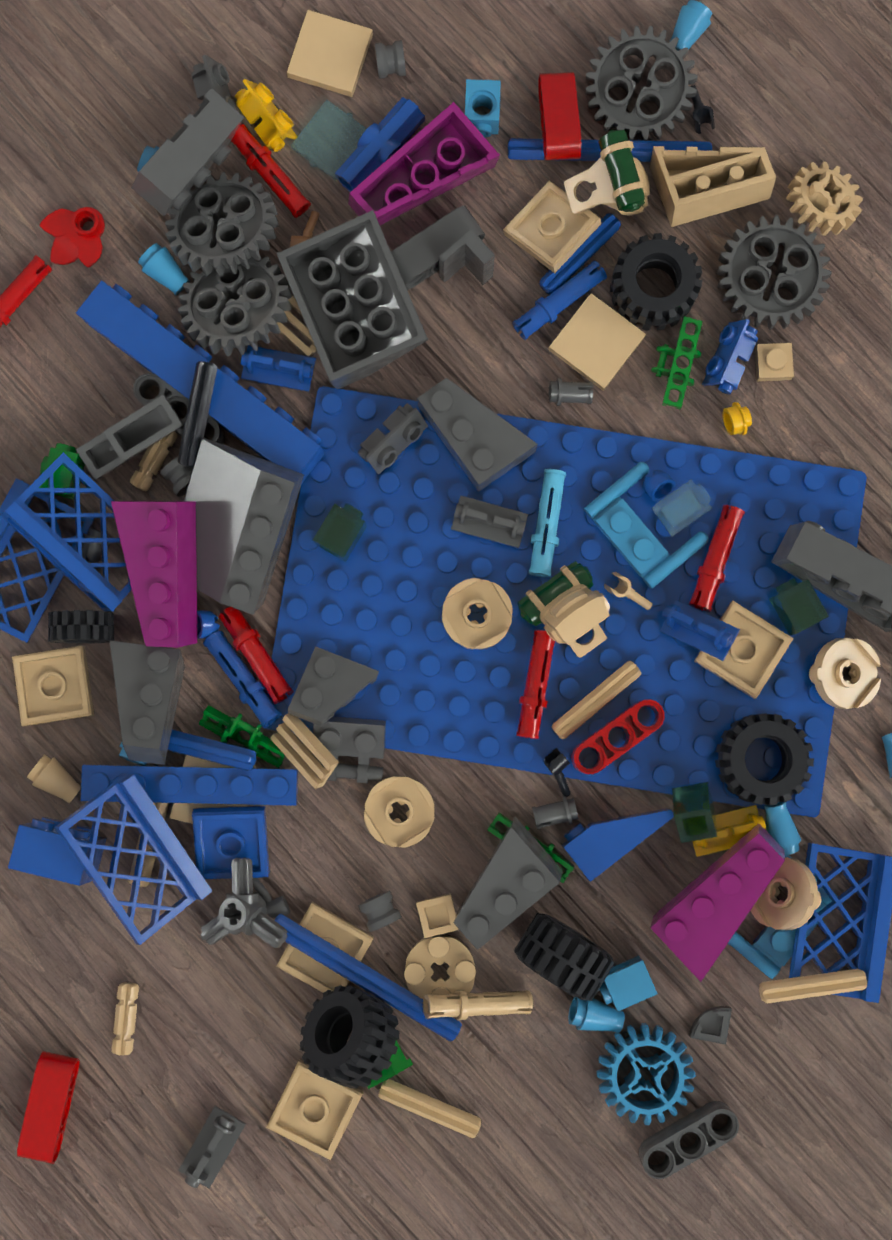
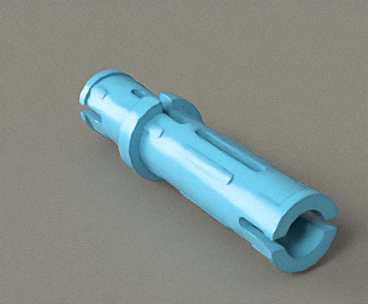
[529,469,566,577]

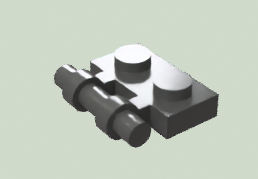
[313,717,386,784]

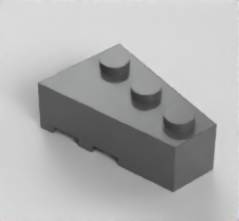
[131,88,244,216]
[417,378,538,492]
[110,641,185,765]
[453,816,562,950]

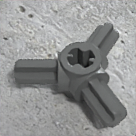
[200,857,288,948]

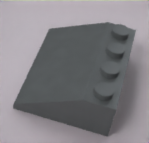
[277,210,428,389]
[184,438,304,615]

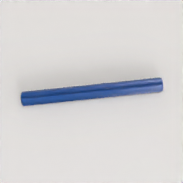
[507,138,712,162]
[274,914,462,1041]

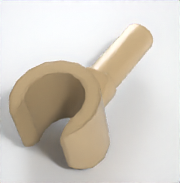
[604,572,653,610]

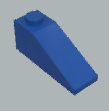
[561,808,676,882]

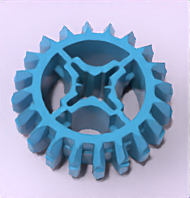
[596,1023,696,1125]

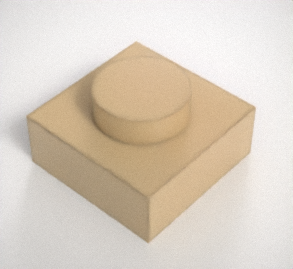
[755,343,794,382]
[416,893,459,938]

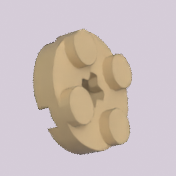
[442,578,513,650]
[809,638,881,709]
[364,776,435,848]
[750,857,821,930]
[404,935,476,1000]

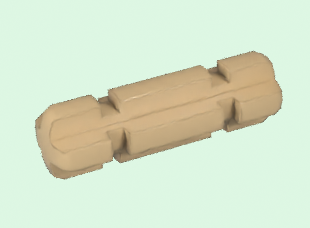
[130,431,177,492]
[112,982,139,1055]

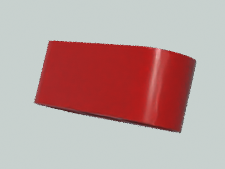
[538,72,581,160]
[571,699,665,774]
[17,1051,80,1164]

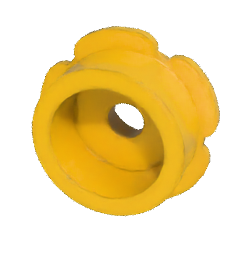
[722,402,752,435]

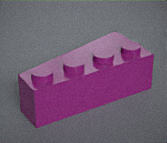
[348,102,500,225]
[111,501,198,648]
[650,824,785,982]

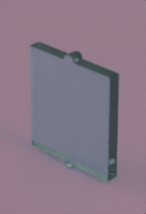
[291,100,367,181]

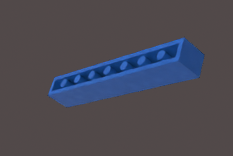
[76,280,325,483]

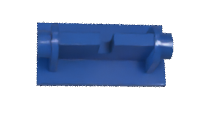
[702,319,758,395]
[241,345,316,392]
[660,600,740,661]

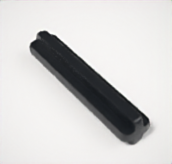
[177,361,217,467]

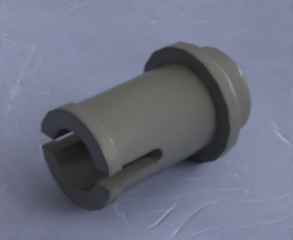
[549,378,593,406]
[82,528,110,569]
[532,796,579,830]

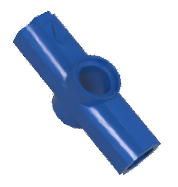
[335,97,425,192]

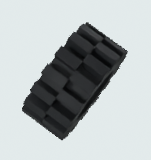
[48,610,114,644]

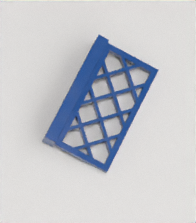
[1,452,132,612]
[0,478,95,643]
[55,773,212,945]
[789,843,892,1003]

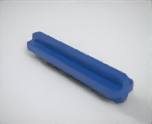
[539,213,621,295]
[168,729,257,771]

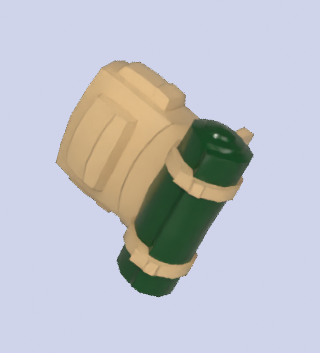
[564,130,650,216]
[517,561,610,658]

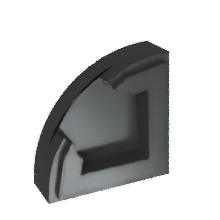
[689,1006,732,1045]

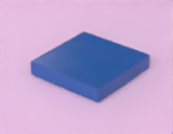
[192,806,270,879]

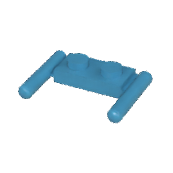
[583,462,709,589]
[728,855,838,979]

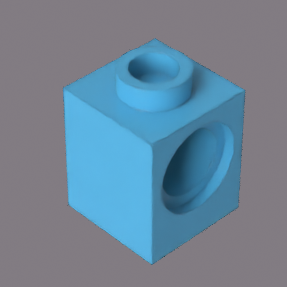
[465,79,501,138]
[599,955,658,1011]

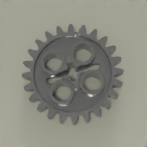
[585,26,698,141]
[165,172,279,277]
[716,215,832,330]
[178,256,292,356]

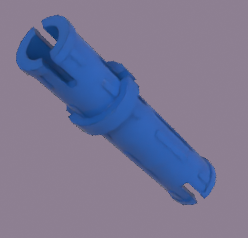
[512,260,607,340]
[203,630,282,728]

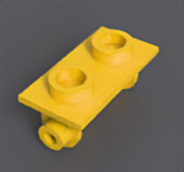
[235,79,298,152]
[687,805,766,857]

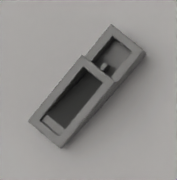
[76,394,183,480]

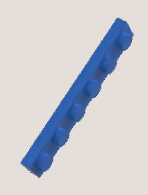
[80,765,298,806]

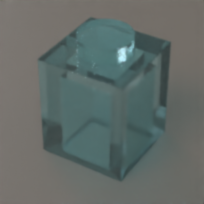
[652,479,712,537]

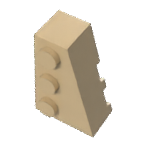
[650,146,776,227]

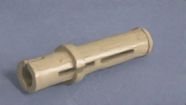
[423,990,533,1020]

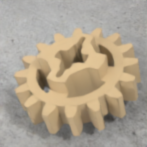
[786,162,863,236]

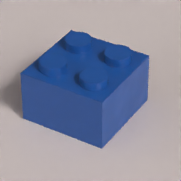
[8,817,107,886]

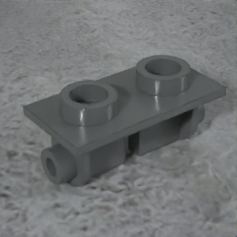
[191,55,238,111]
[357,403,428,475]
[451,495,528,548]
[178,1106,246,1189]

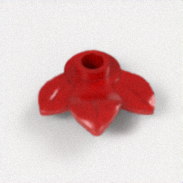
[39,207,105,268]

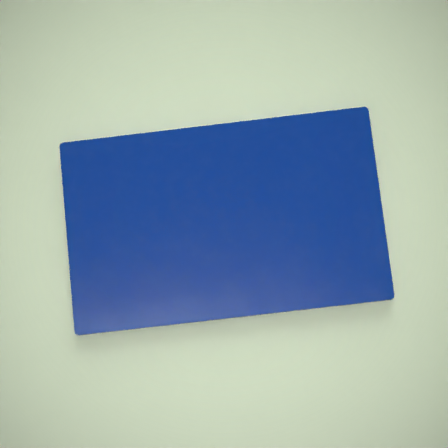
[262,386,867,817]

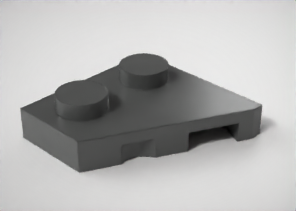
[288,646,379,726]

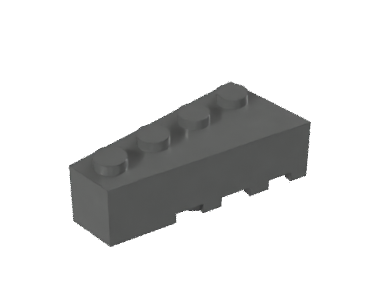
[771,521,892,632]

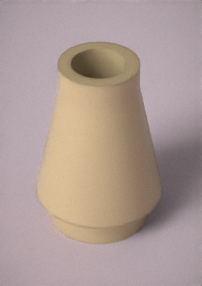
[27,754,81,804]

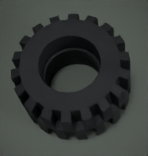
[610,233,702,331]
[715,713,814,805]
[514,913,615,1001]
[300,985,400,1089]

